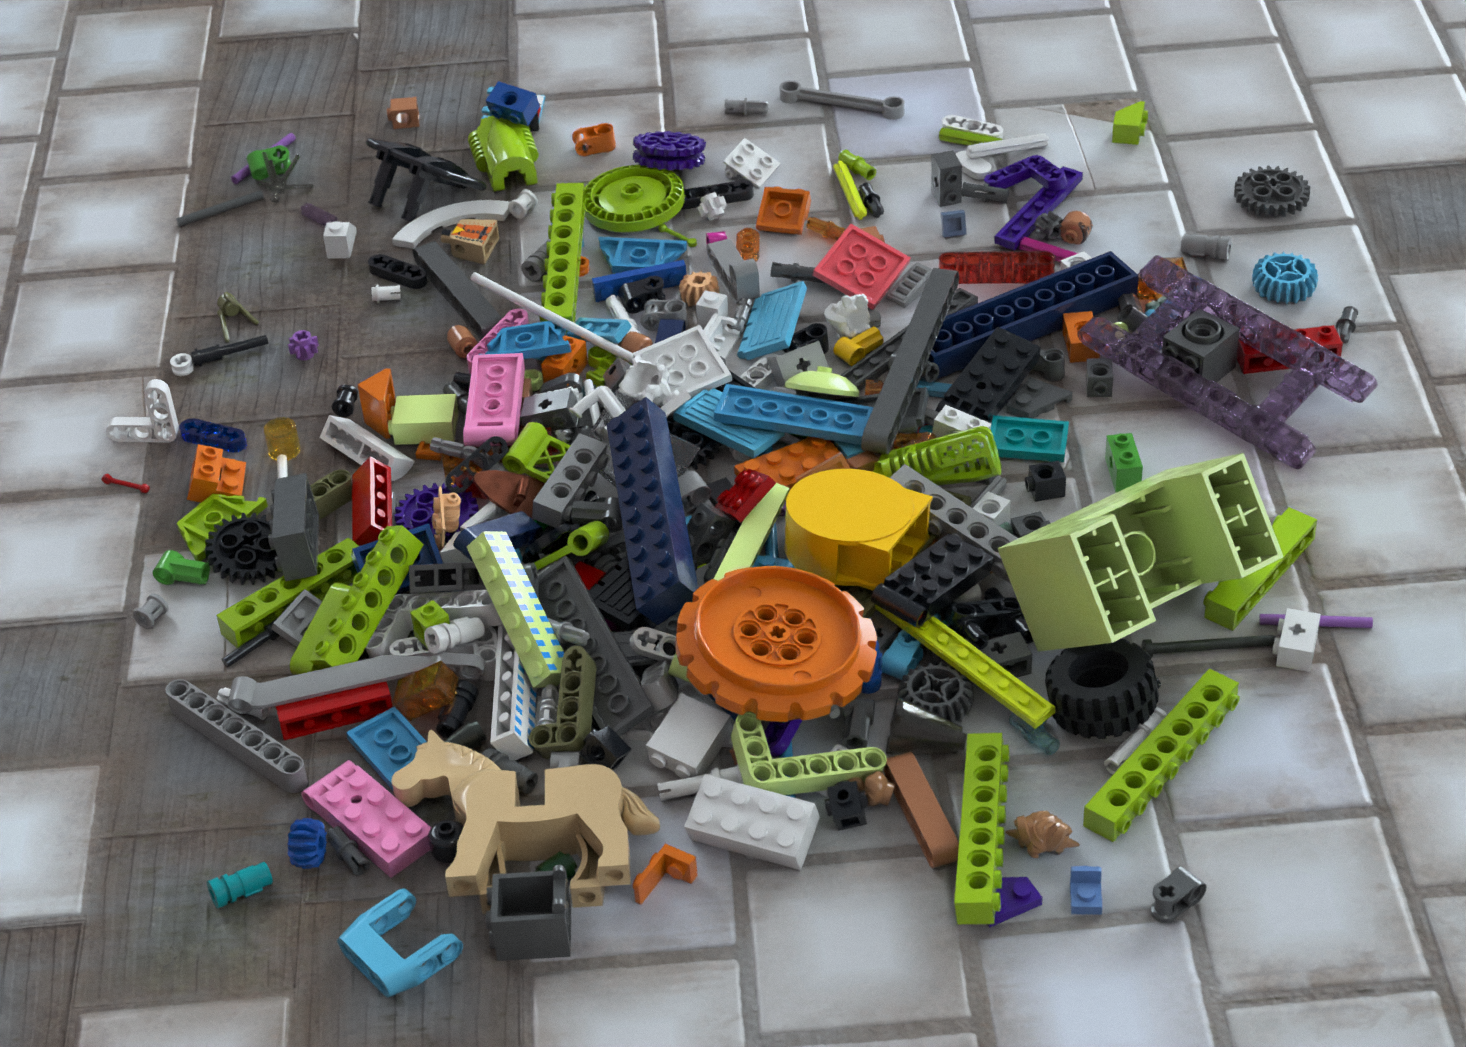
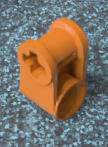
[572,123,616,156]

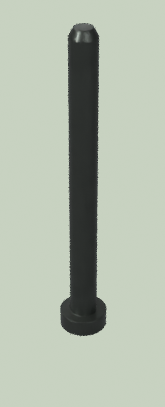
[1142,635,1276,658]

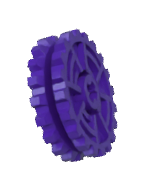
[633,131,706,170]

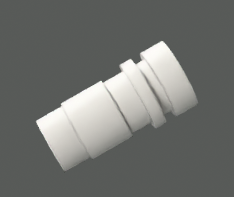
[424,617,485,654]

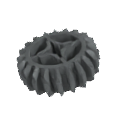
[898,662,974,730]

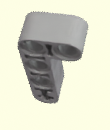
[706,239,760,304]

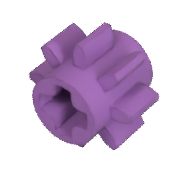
[288,330,319,360]

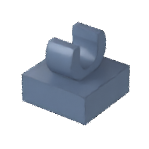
[940,210,967,237]

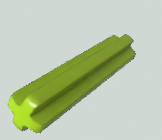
[939,127,1003,146]

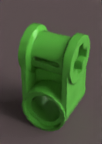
[246,145,291,180]

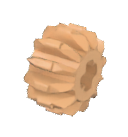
[679,270,720,306]

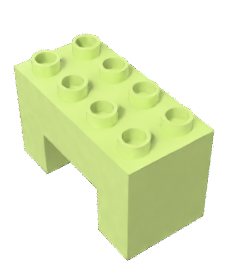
[997,453,1284,652]

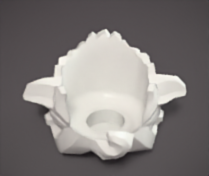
[824,294,871,339]
[618,356,671,406]

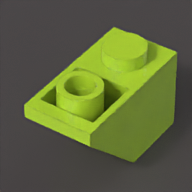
[1112,101,1148,145]

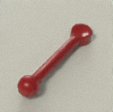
[101,474,150,494]

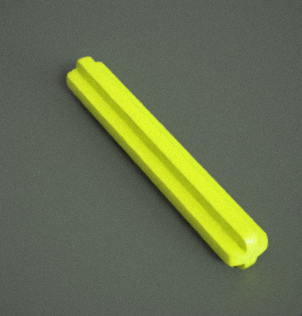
[833,161,867,220]

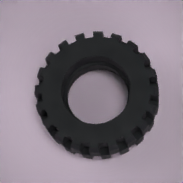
[1045,639,1159,739]

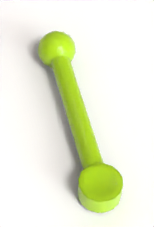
[658,224,697,247]

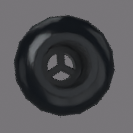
[428,819,464,863]

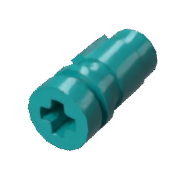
[207,862,273,909]

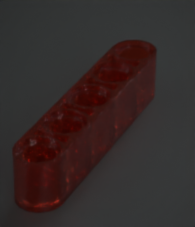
[939,251,1055,284]

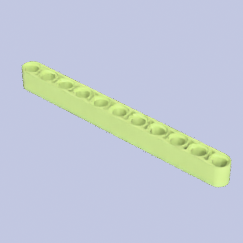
[668,483,790,684]

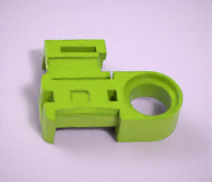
[586,346,632,388]

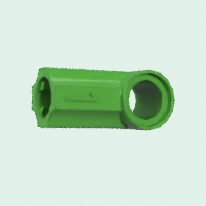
[153,550,210,585]

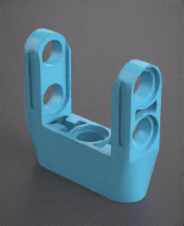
[337,889,463,997]

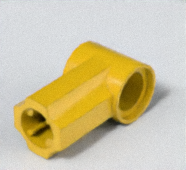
[833,326,884,366]

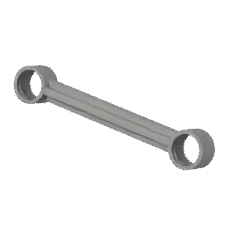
[779,80,905,120]

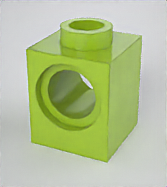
[410,600,450,650]

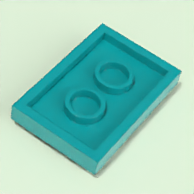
[991,415,1069,462]

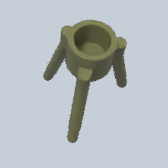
[217,292,259,343]

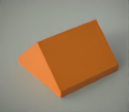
[357,368,396,439]

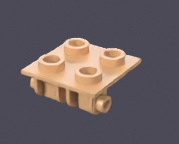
[432,486,461,561]

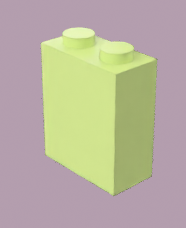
[388,394,459,445]

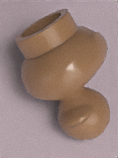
[847,771,895,806]

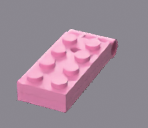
[463,353,525,447]
[301,760,431,878]

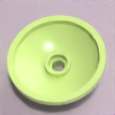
[784,366,859,397]

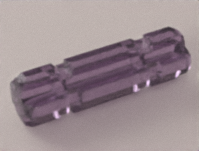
[300,203,338,226]

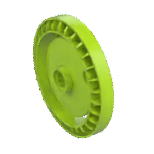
[585,164,685,232]

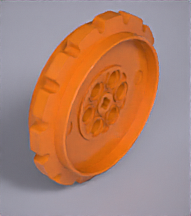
[675,566,877,722]

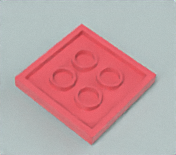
[813,224,911,310]

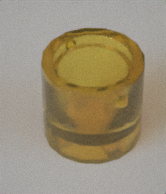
[264,417,301,460]

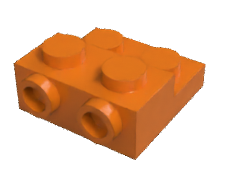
[756,186,811,235]

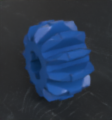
[287,818,327,869]

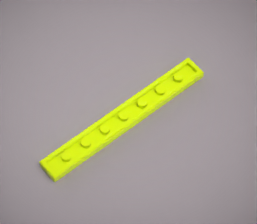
[875,605,1055,729]

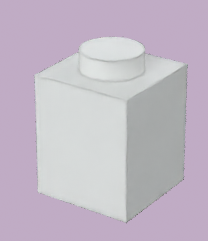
[696,291,729,328]

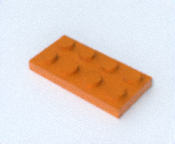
[734,437,847,491]

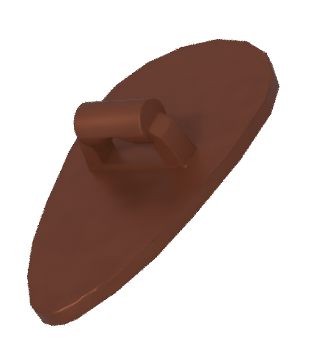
[473,470,545,518]

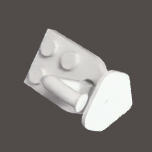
[569,386,691,446]

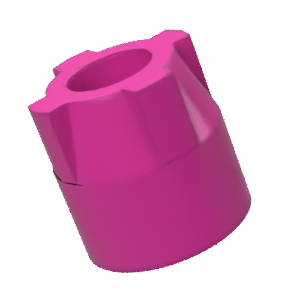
[706,231,727,245]

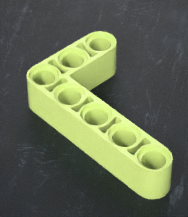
[731,712,887,795]

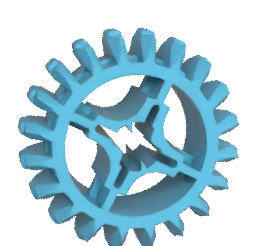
[1252,252,1318,304]

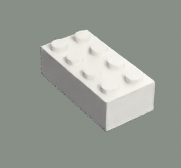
[684,774,820,870]

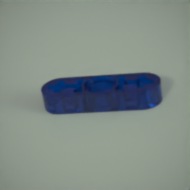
[179,418,247,453]

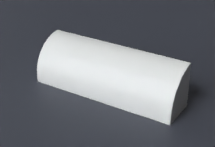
[319,415,415,481]

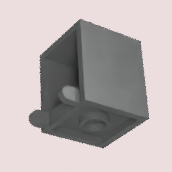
[486,865,571,961]

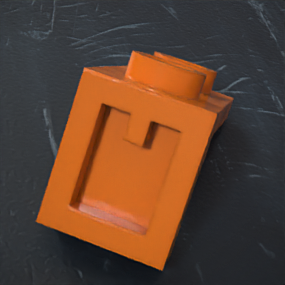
[633,843,698,904]

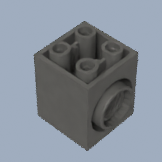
[1160,308,1240,396]

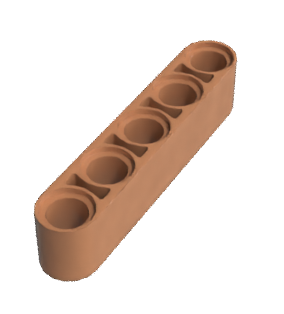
[883,751,959,868]

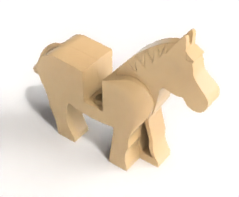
[392,730,660,914]

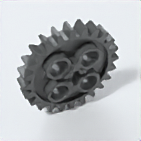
[1234,165,1310,218]

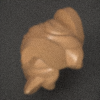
[1005,811,1080,858]

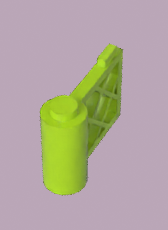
[502,422,571,483]
[534,521,609,570]

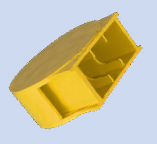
[785,469,933,591]

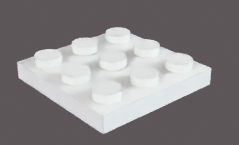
[633,325,732,399]

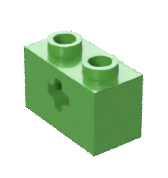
[1105,433,1143,493]

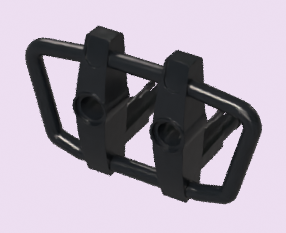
[366,138,487,222]

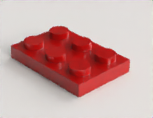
[715,469,776,523]

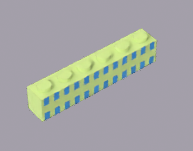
[467,532,564,688]

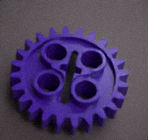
[394,483,479,543]

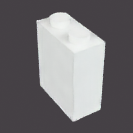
[646,693,733,779]

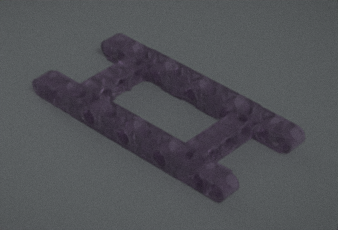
[1077,255,1378,469]

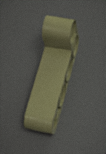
[529,646,597,760]

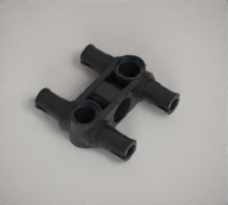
[941,587,1034,650]

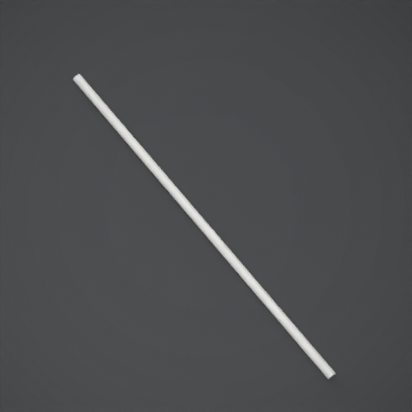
[471,272,802,445]

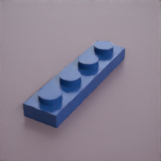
[592,260,686,302]

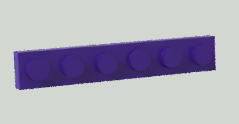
[994,166,1083,250]

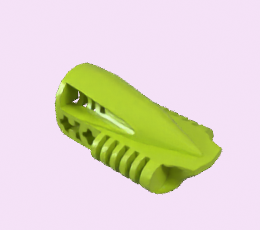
[468,116,539,192]
[873,426,1001,486]

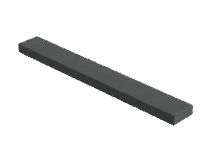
[841,288,978,397]

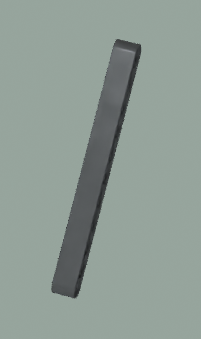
[861,268,959,454]

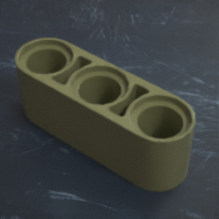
[310,469,352,520]

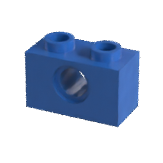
[486,81,540,126]

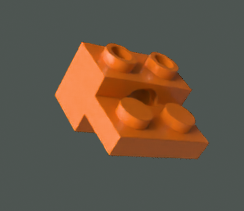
[187,444,246,503]

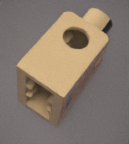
[441,219,499,264]

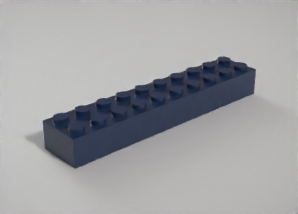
[928,251,1139,379]
[606,397,698,625]

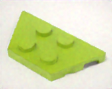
[177,494,268,561]

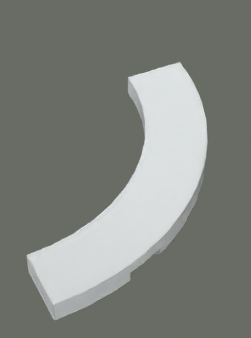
[392,200,510,249]

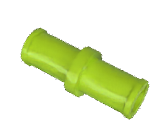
[838,149,877,180]

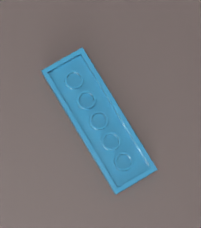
[714,384,874,445]

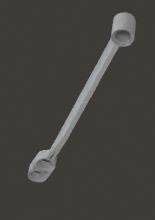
[227,652,485,714]

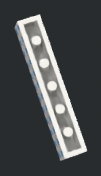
[490,624,537,761]

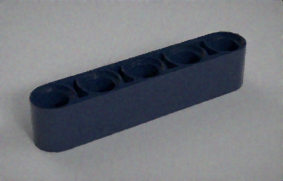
[453,511,543,563]

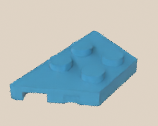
[598,237,687,273]
[478,321,571,359]

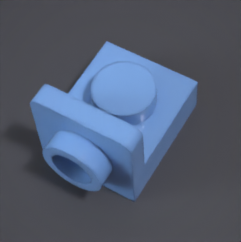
[1070,866,1102,915]

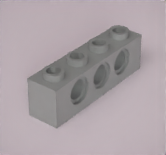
[532,433,609,528]

